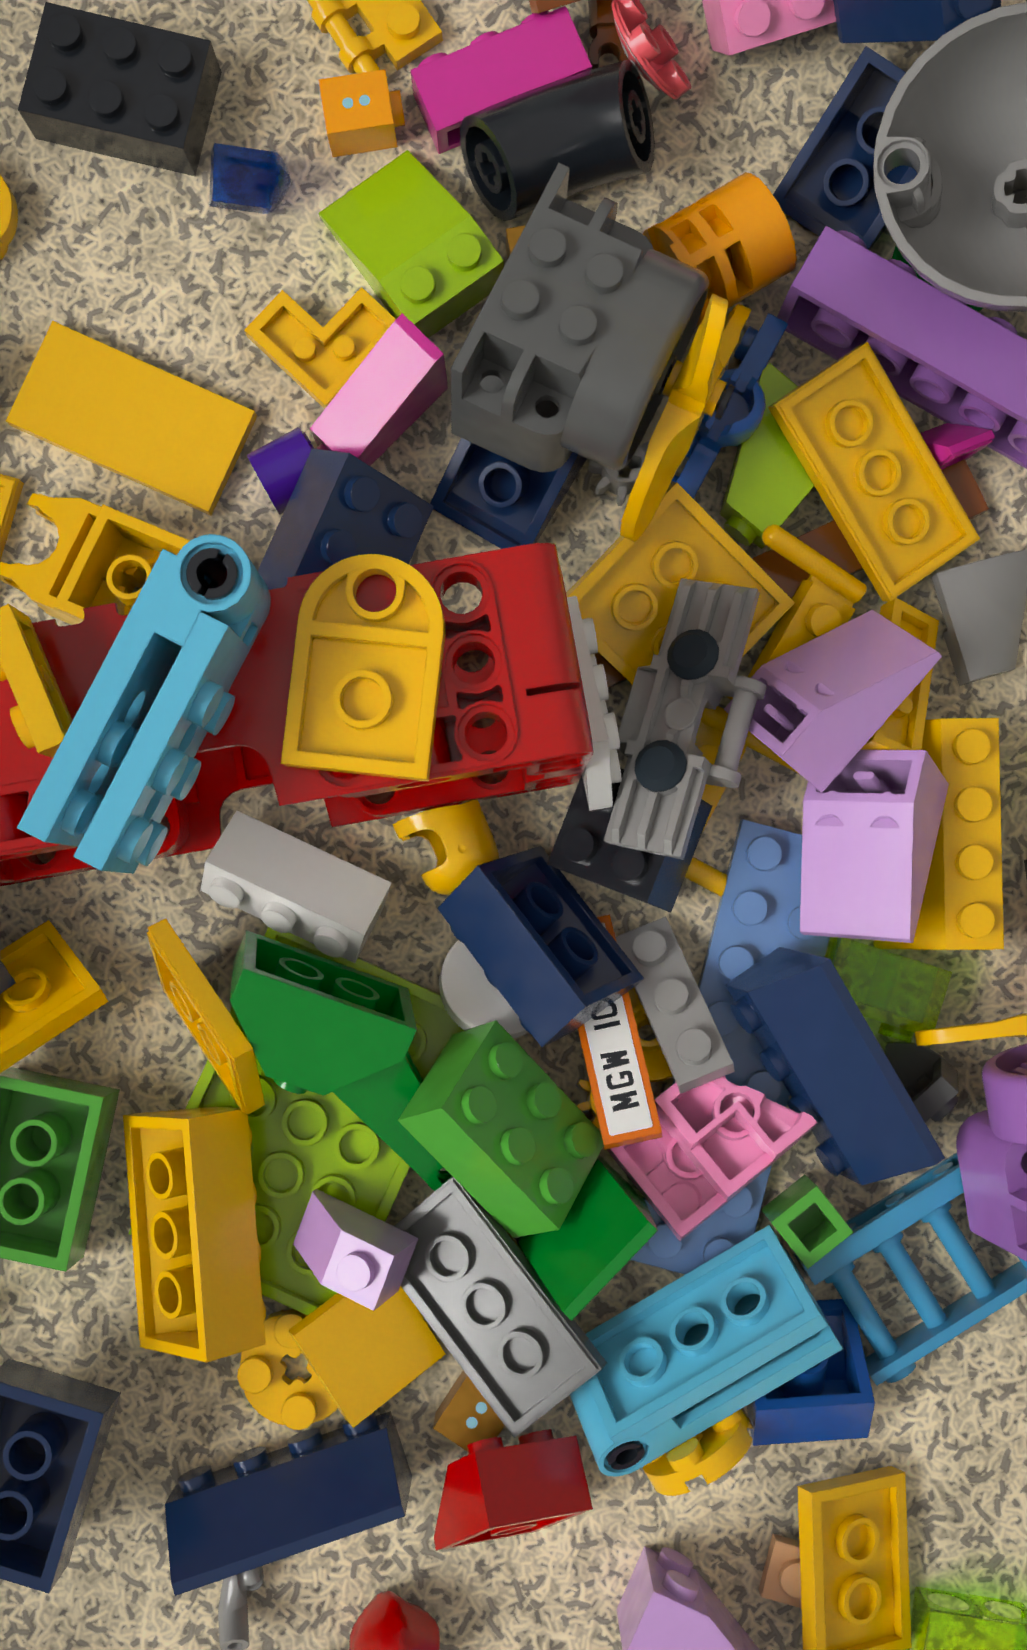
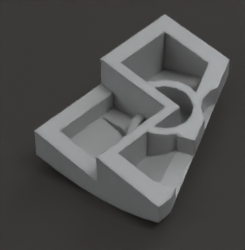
[931,549,1027,686]

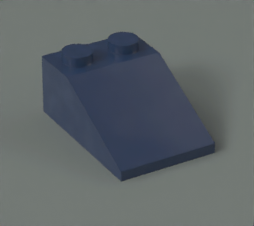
[773,46,918,250]
[430,438,587,549]

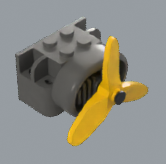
[451,163,752,542]

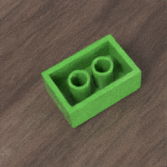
[398,1020,604,1238]
[0,1067,120,1272]

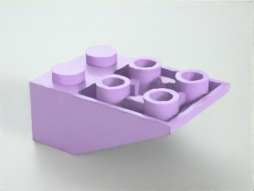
[724,609,942,793]
[800,750,949,943]

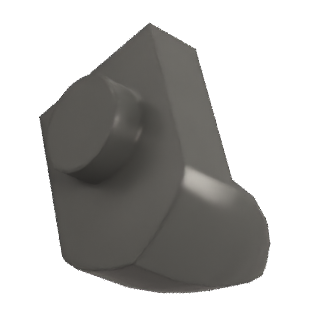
[885,1042,959,1123]

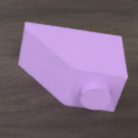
[293,1189,418,1311]

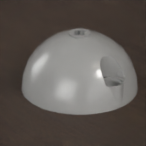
[873,2,1027,312]

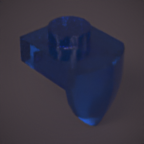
[209,143,291,214]

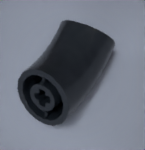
[460,59,655,221]

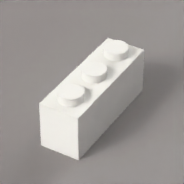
[200,811,392,963]

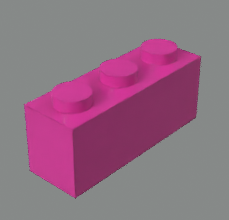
[410,6,592,154]

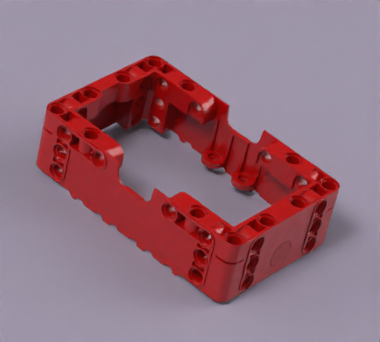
[0,543,594,886]

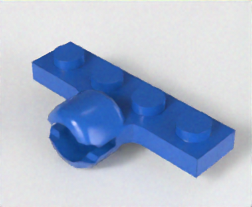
[671,313,788,499]

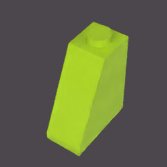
[720,363,815,549]

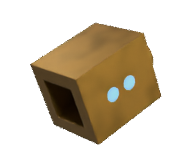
[433,1370,505,1452]

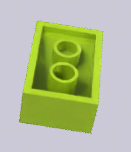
[318,150,504,338]

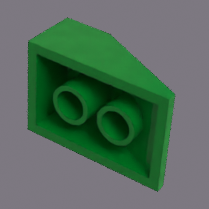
[517,1155,658,1321]

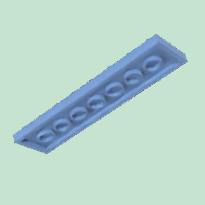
[630,819,830,1274]

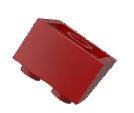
[434,1429,593,1551]

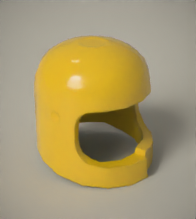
[392,799,499,895]

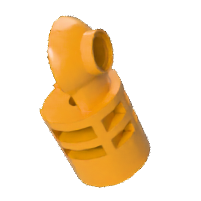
[643,172,797,327]

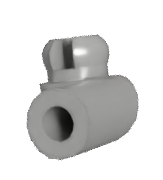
[218,1566,264,1650]

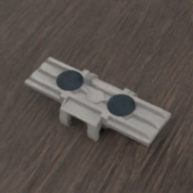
[603,578,767,860]

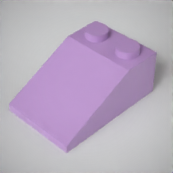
[617,1546,760,1650]

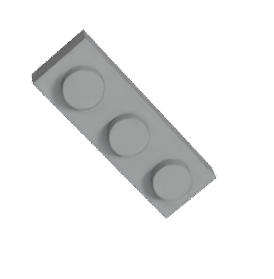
[615,916,735,1094]

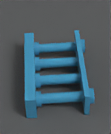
[794,1153,1027,1386]

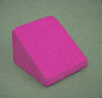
[920,423,995,470]

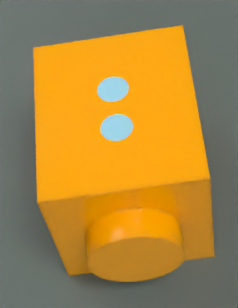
[319,69,405,157]

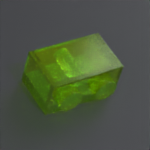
[825,937,952,1043]

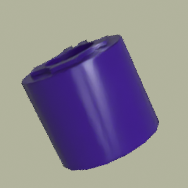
[247,427,314,515]

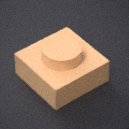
[758,1534,801,1608]

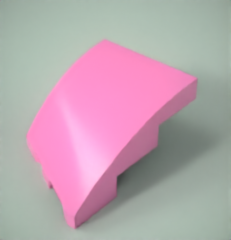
[607,1076,818,1241]

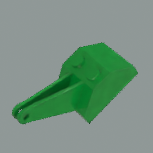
[230,930,453,1191]

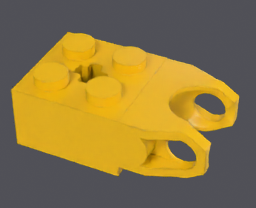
[0,493,190,625]

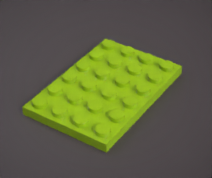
[128,927,464,1315]

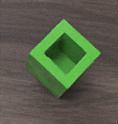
[761,1174,854,1269]

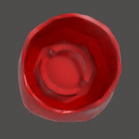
[349,1591,440,1650]

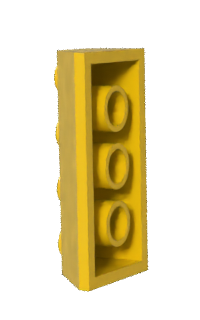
[874,718,1004,950]
[123,1107,266,1363]

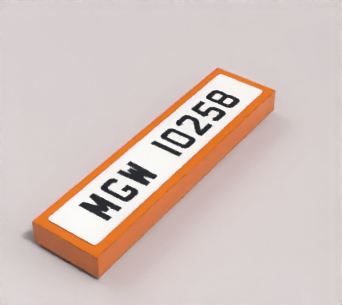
[578,914,662,1150]

